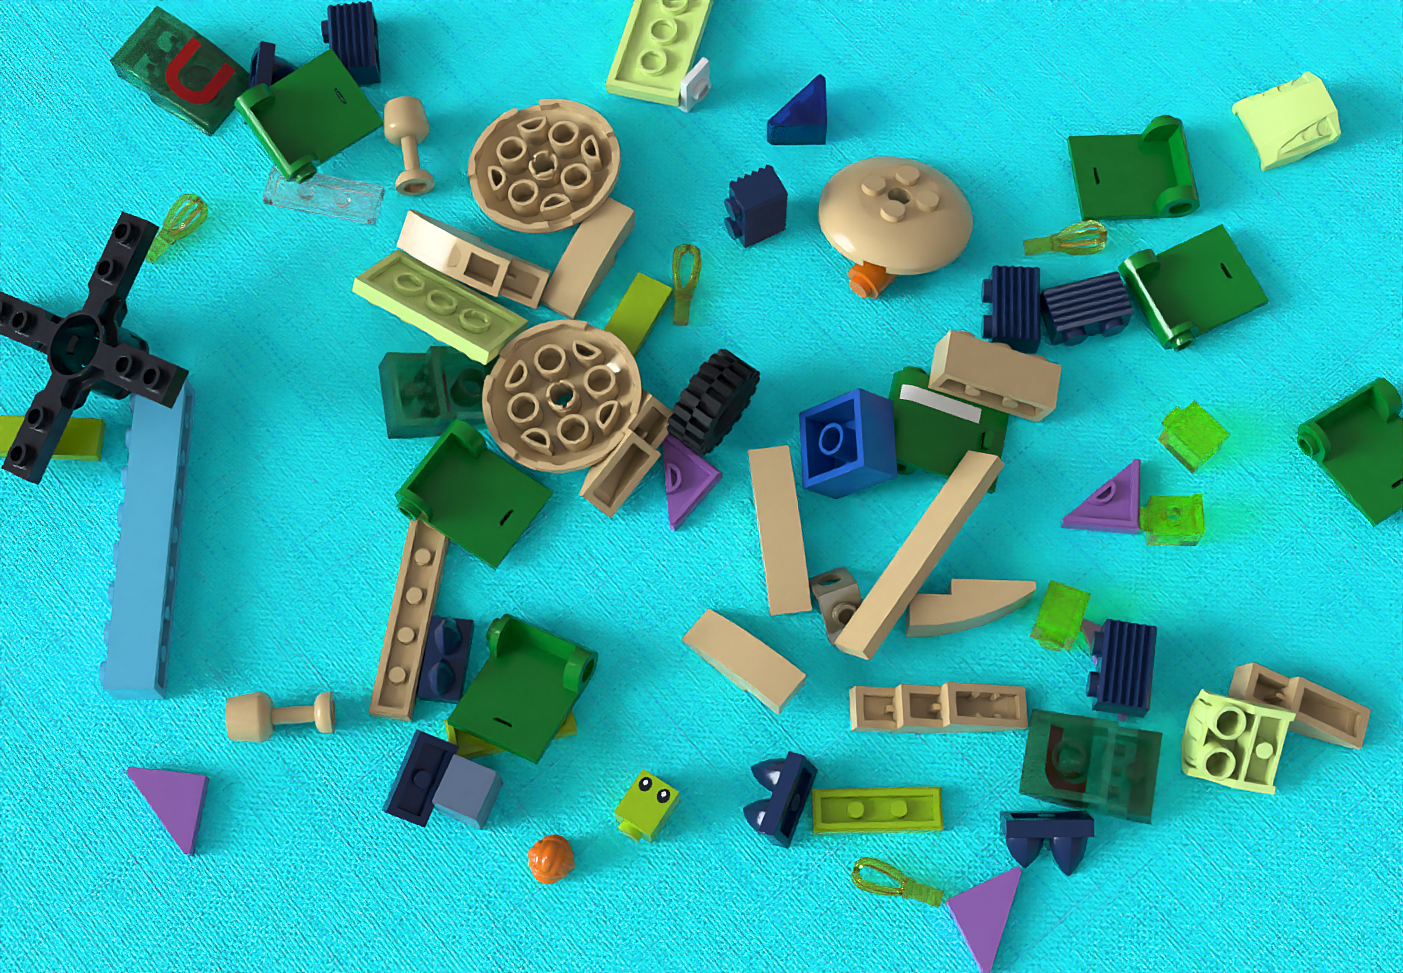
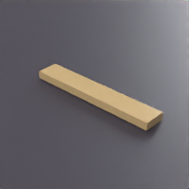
[834,450,1004,661]
[368,518,450,722]

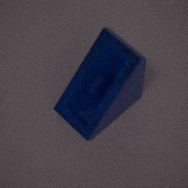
[767,74,827,145]

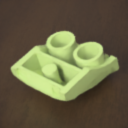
[1231,71,1341,172]
[1181,689,1296,795]

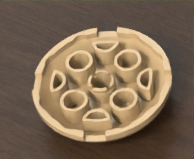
[468,99,621,234]
[818,156,973,275]
[482,319,643,473]

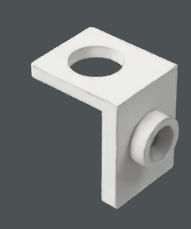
[678,57,711,113]

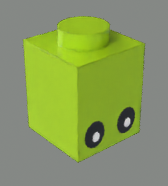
[614,769,680,844]

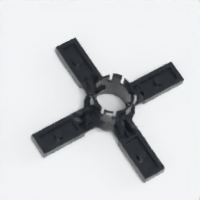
[0,211,189,485]

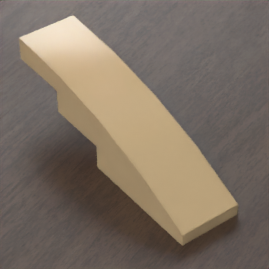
[748,445,812,615]
[849,682,1028,733]

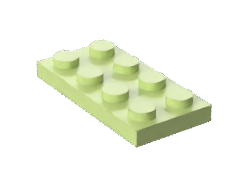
[605,0,714,107]
[352,249,529,365]

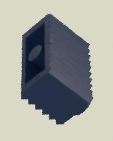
[321,1,381,85]
[724,164,788,248]
[981,265,1041,354]
[1040,271,1133,346]
[1086,619,1157,718]

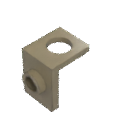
[808,567,862,645]

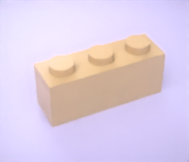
[928,330,1062,423]

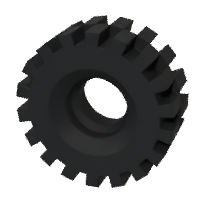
[667,349,760,456]

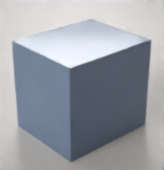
[432,754,503,830]

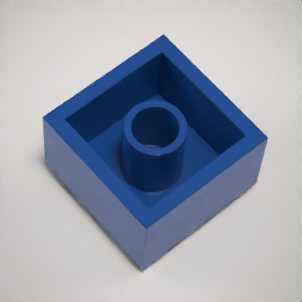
[799,388,898,499]

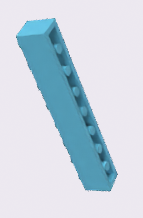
[99,378,196,700]

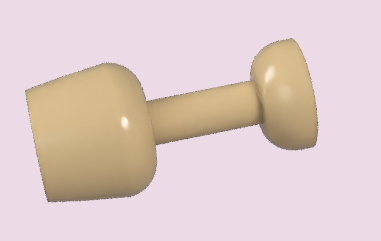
[384,96,435,196]
[226,691,335,743]

